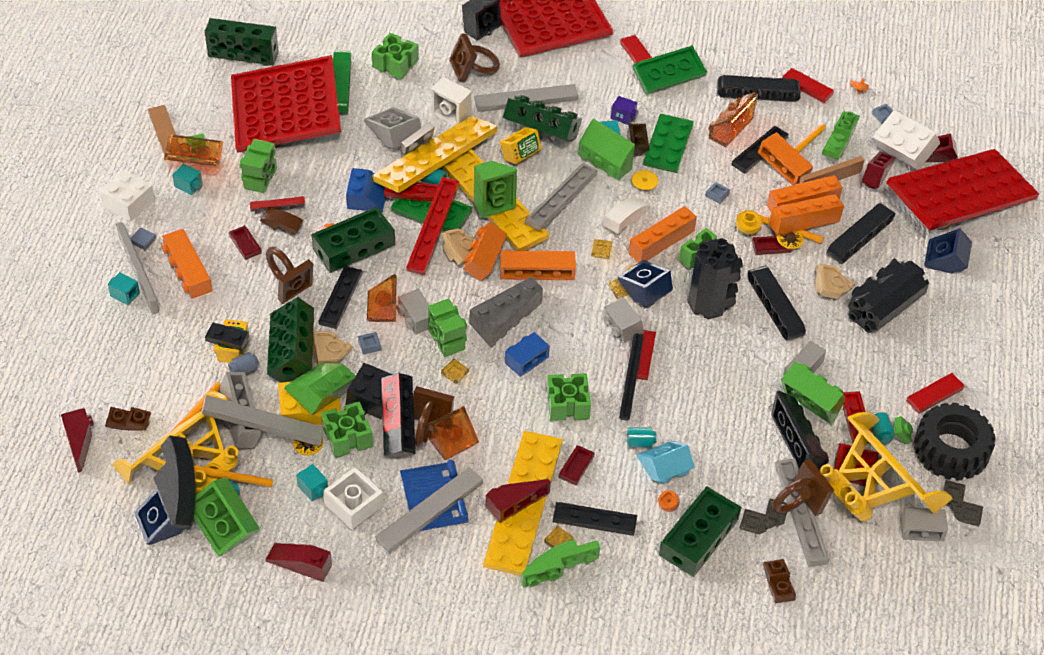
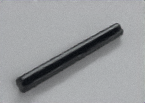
[619,333,644,421]

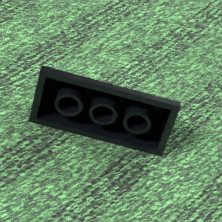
[771,391,829,471]

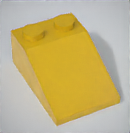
[278,382,341,425]

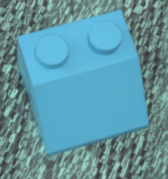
[637,440,695,483]

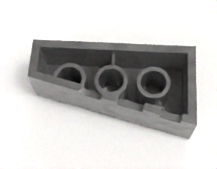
[469,277,543,348]

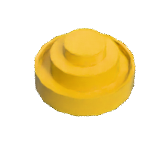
[735,210,763,234]

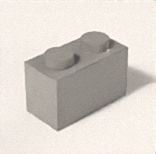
[397,288,430,335]
[603,297,644,343]
[900,507,948,541]

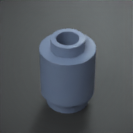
[228,352,259,375]

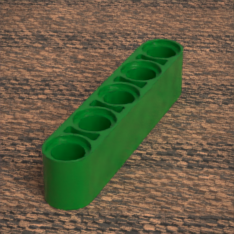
[333,51,351,114]

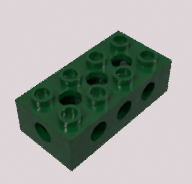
[204,18,279,66]
[502,95,582,140]
[311,207,395,273]
[267,297,314,383]
[659,486,742,577]

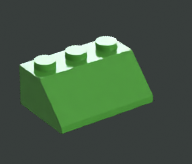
[578,119,635,180]
[474,161,517,219]
[781,361,845,425]
[284,363,356,415]
[193,477,260,556]

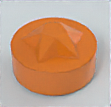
[658,490,680,512]

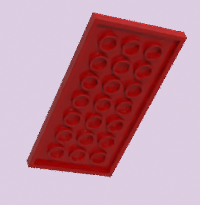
[886,149,1039,231]

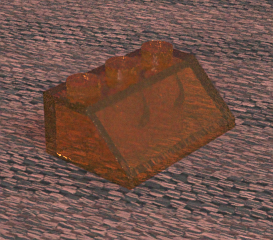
[708,92,758,147]
[164,134,223,169]

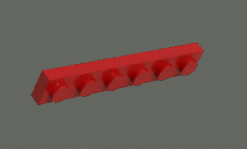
[406,177,460,275]

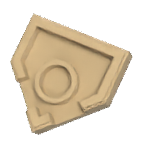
[441,228,476,266]
[815,263,855,299]
[313,331,353,365]

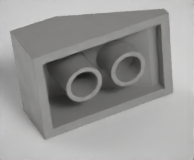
[364,107,421,149]

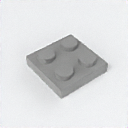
[401,122,434,156]

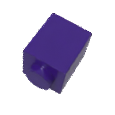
[610,96,639,125]

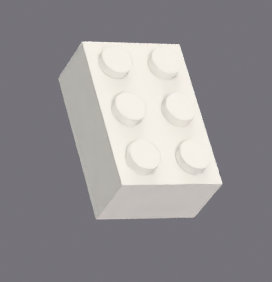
[873,110,940,170]

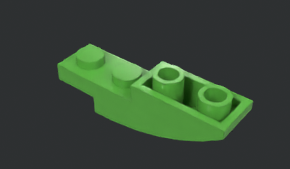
[822,111,860,160]
[521,539,600,588]

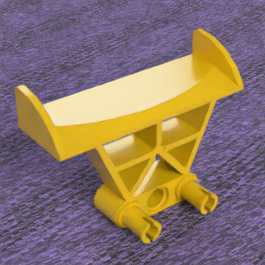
[113,391,238,496]
[820,412,952,521]

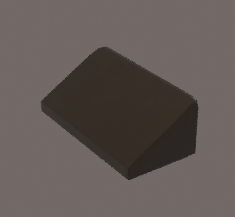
[627,124,650,156]

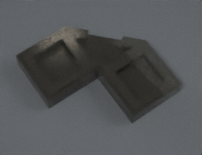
[943,480,983,527]
[739,498,787,535]

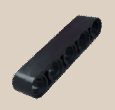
[717,75,801,102]
[826,203,896,264]
[747,265,806,341]

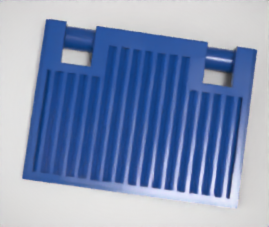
[400,460,469,531]

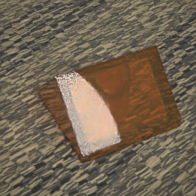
[367,274,397,322]
[429,406,479,460]

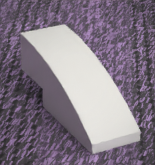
[604,197,649,234]

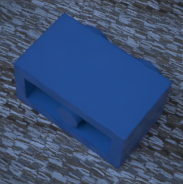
[505,332,550,377]

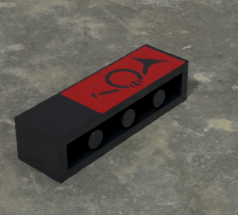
[381,373,416,459]

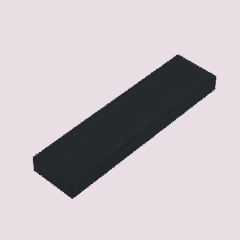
[731,126,789,174]
[318,265,362,329]
[553,502,638,536]

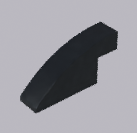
[153,435,195,529]

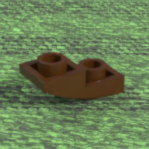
[260,208,303,235]
[105,407,151,431]
[763,559,796,604]

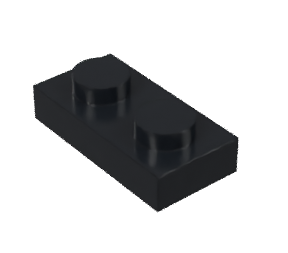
[205,322,250,351]

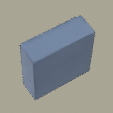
[871,104,893,124]
[705,182,730,204]
[130,227,156,250]
[358,332,382,355]

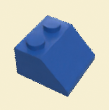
[346,168,386,213]

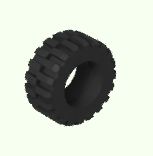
[914,403,996,480]

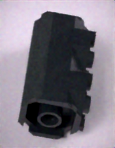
[688,238,743,320]
[848,258,929,333]

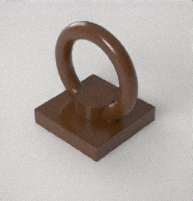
[449,33,500,82]
[266,247,314,304]
[413,386,455,448]
[772,459,834,516]

